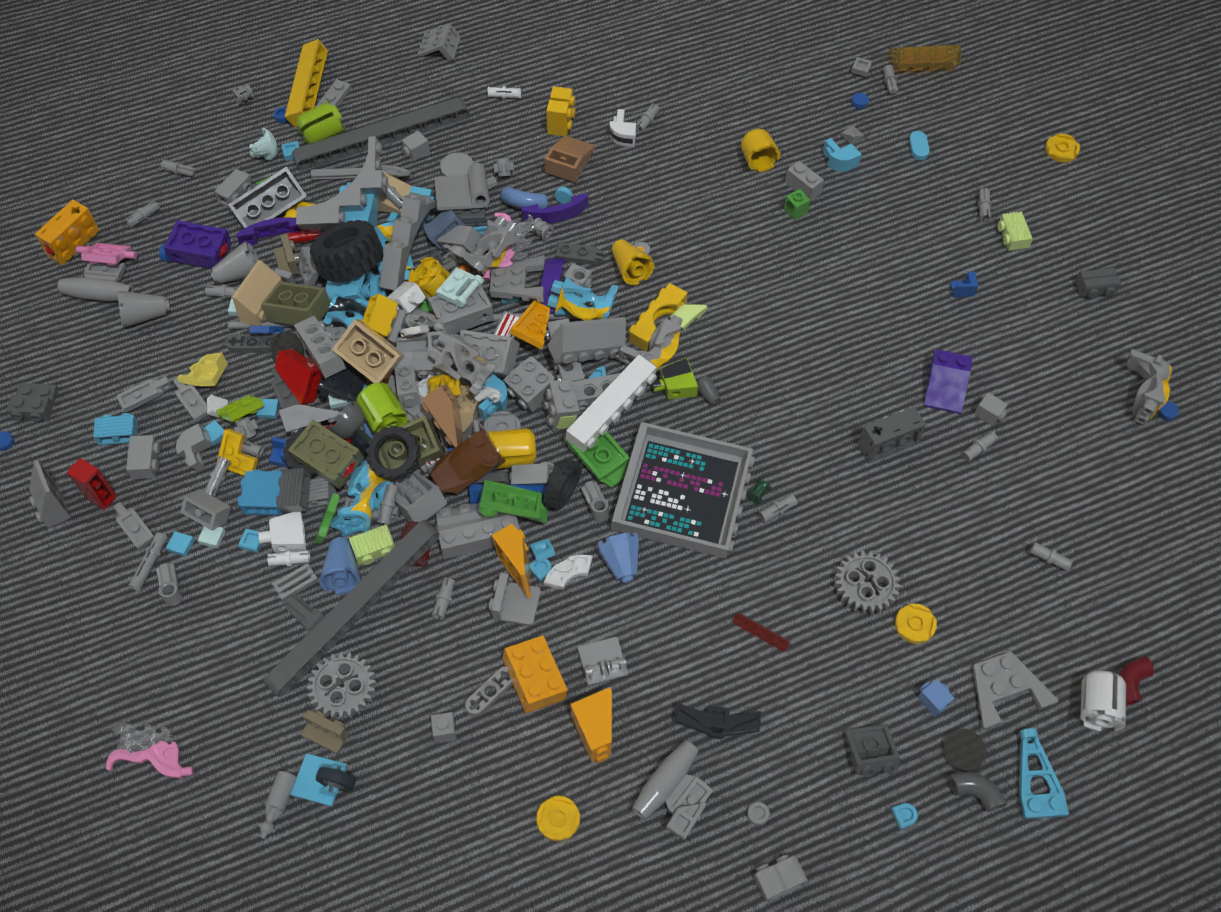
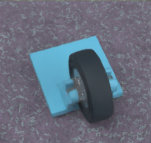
[290,753,356,807]

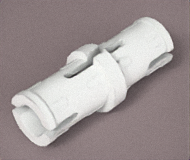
[488,86,521,99]
[267,550,310,566]

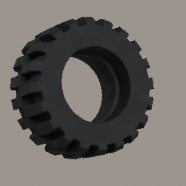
[310,220,383,282]

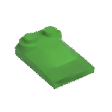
[564,432,630,487]
[479,480,548,524]

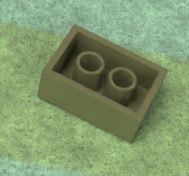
[261,282,331,325]
[379,415,445,469]

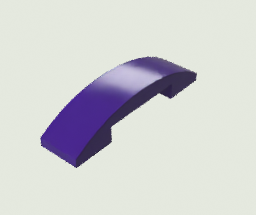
[521,193,589,223]
[236,217,307,245]
[539,258,565,315]

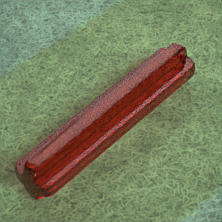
[733,613,790,652]

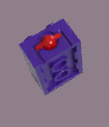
[164,220,232,269]

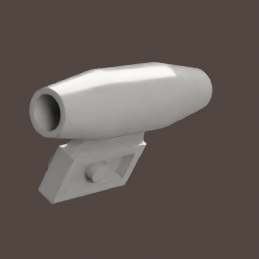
[58,262,134,301]
[632,741,713,820]

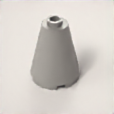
[211,241,259,284]
[117,291,170,327]

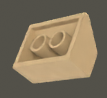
[232,260,282,326]
[332,319,405,383]

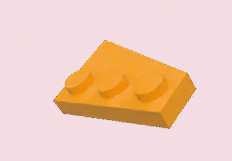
[509,300,550,350]

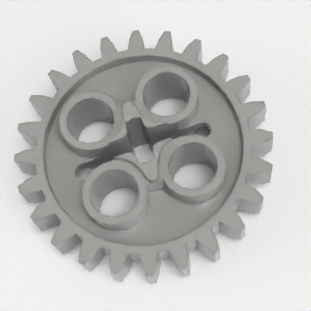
[834,551,901,614]
[307,652,377,720]

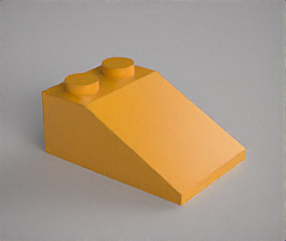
[492,523,531,598]

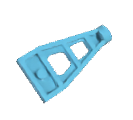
[1019,728,1069,820]

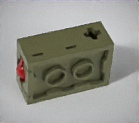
[288,420,364,489]

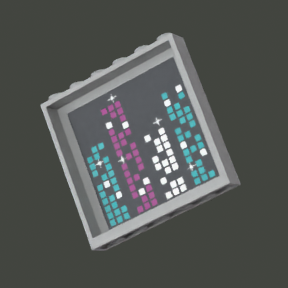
[611,422,755,558]

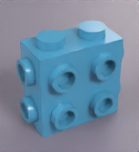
[238,470,284,516]

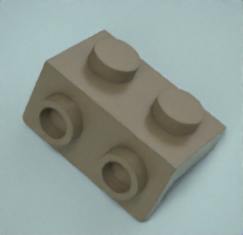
[273,234,300,275]
[301,709,349,754]

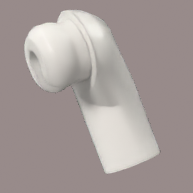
[474,386,501,403]

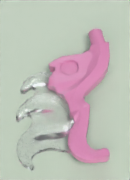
[483,213,534,280]
[106,722,194,779]

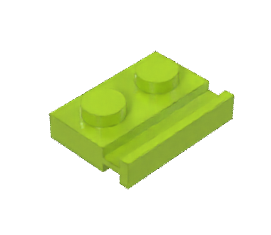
[216,395,264,422]

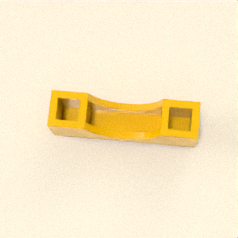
[629,283,688,352]

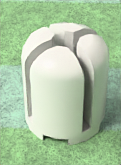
[1080,670,1126,731]

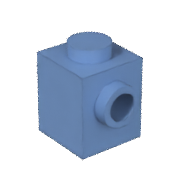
[918,679,955,717]

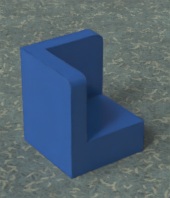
[950,271,979,298]
[268,437,288,468]

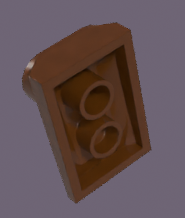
[430,428,506,494]

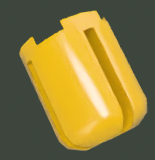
[409,257,451,301]
[488,428,537,469]

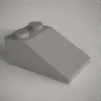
[29,460,71,528]
[393,469,447,526]

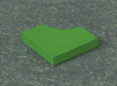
[314,493,340,544]

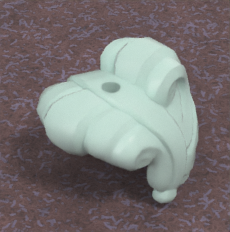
[249,128,278,160]

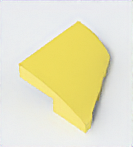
[177,352,228,386]

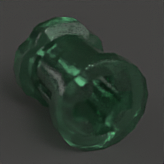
[746,478,771,504]

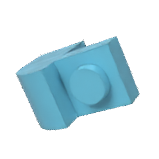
[823,138,862,172]
[478,374,508,420]

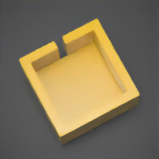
[546,86,576,136]

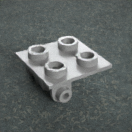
[577,637,628,685]

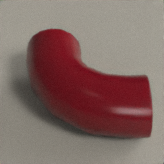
[1119,656,1154,706]

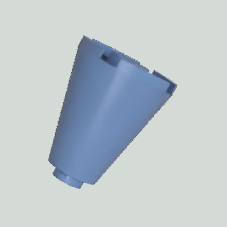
[319,537,361,594]

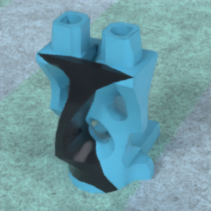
[323,291,385,338]

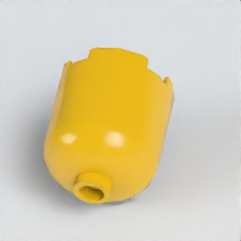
[741,129,780,172]

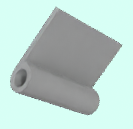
[434,163,490,210]

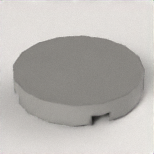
[440,153,474,177]
[483,411,521,433]

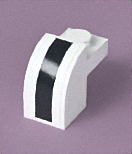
[610,109,636,147]

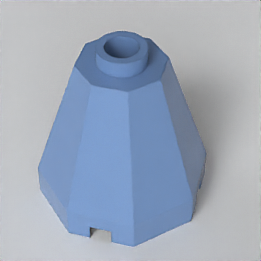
[597,532,639,583]

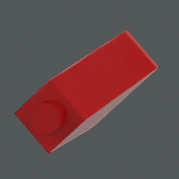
[274,349,323,404]

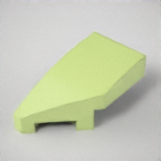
[670,305,708,330]

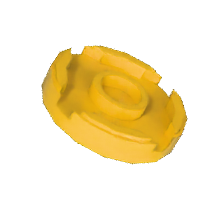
[1045,133,1080,163]
[895,603,937,644]
[536,796,580,841]

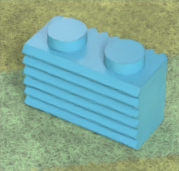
[93,413,139,446]

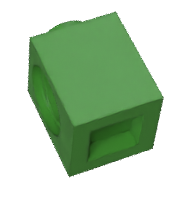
[784,189,810,220]

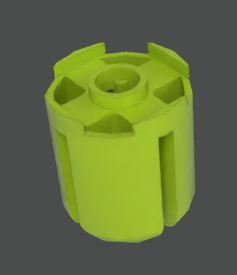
[297,101,346,144]
[356,383,409,433]

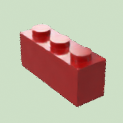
[66,458,118,511]

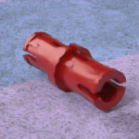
[285,229,321,243]

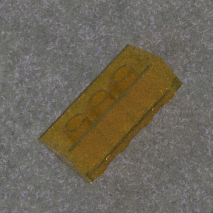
[889,45,961,71]

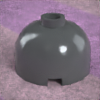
[328,401,366,439]

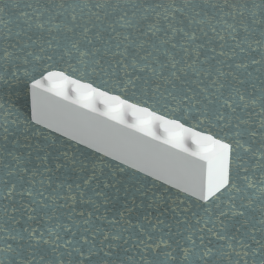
[566,355,657,453]

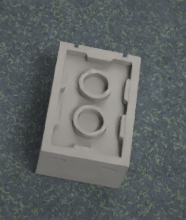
[427,283,494,335]
[453,330,520,378]

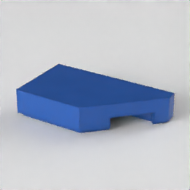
[249,326,284,334]

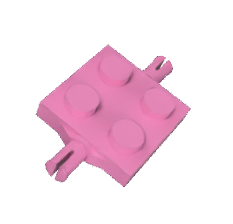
[76,243,137,265]

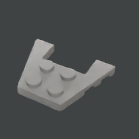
[490,255,545,302]
[972,652,1059,730]

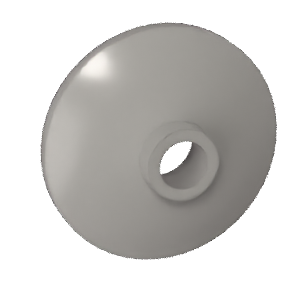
[381,165,411,179]

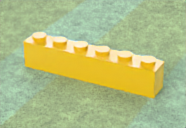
[285,39,328,127]

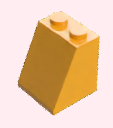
[571,687,612,763]

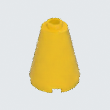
[612,239,654,285]

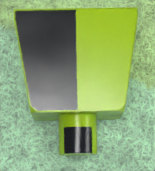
[652,358,698,399]

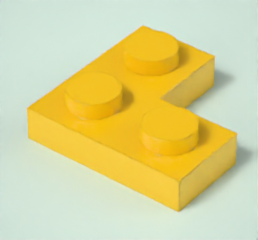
[217,429,258,476]

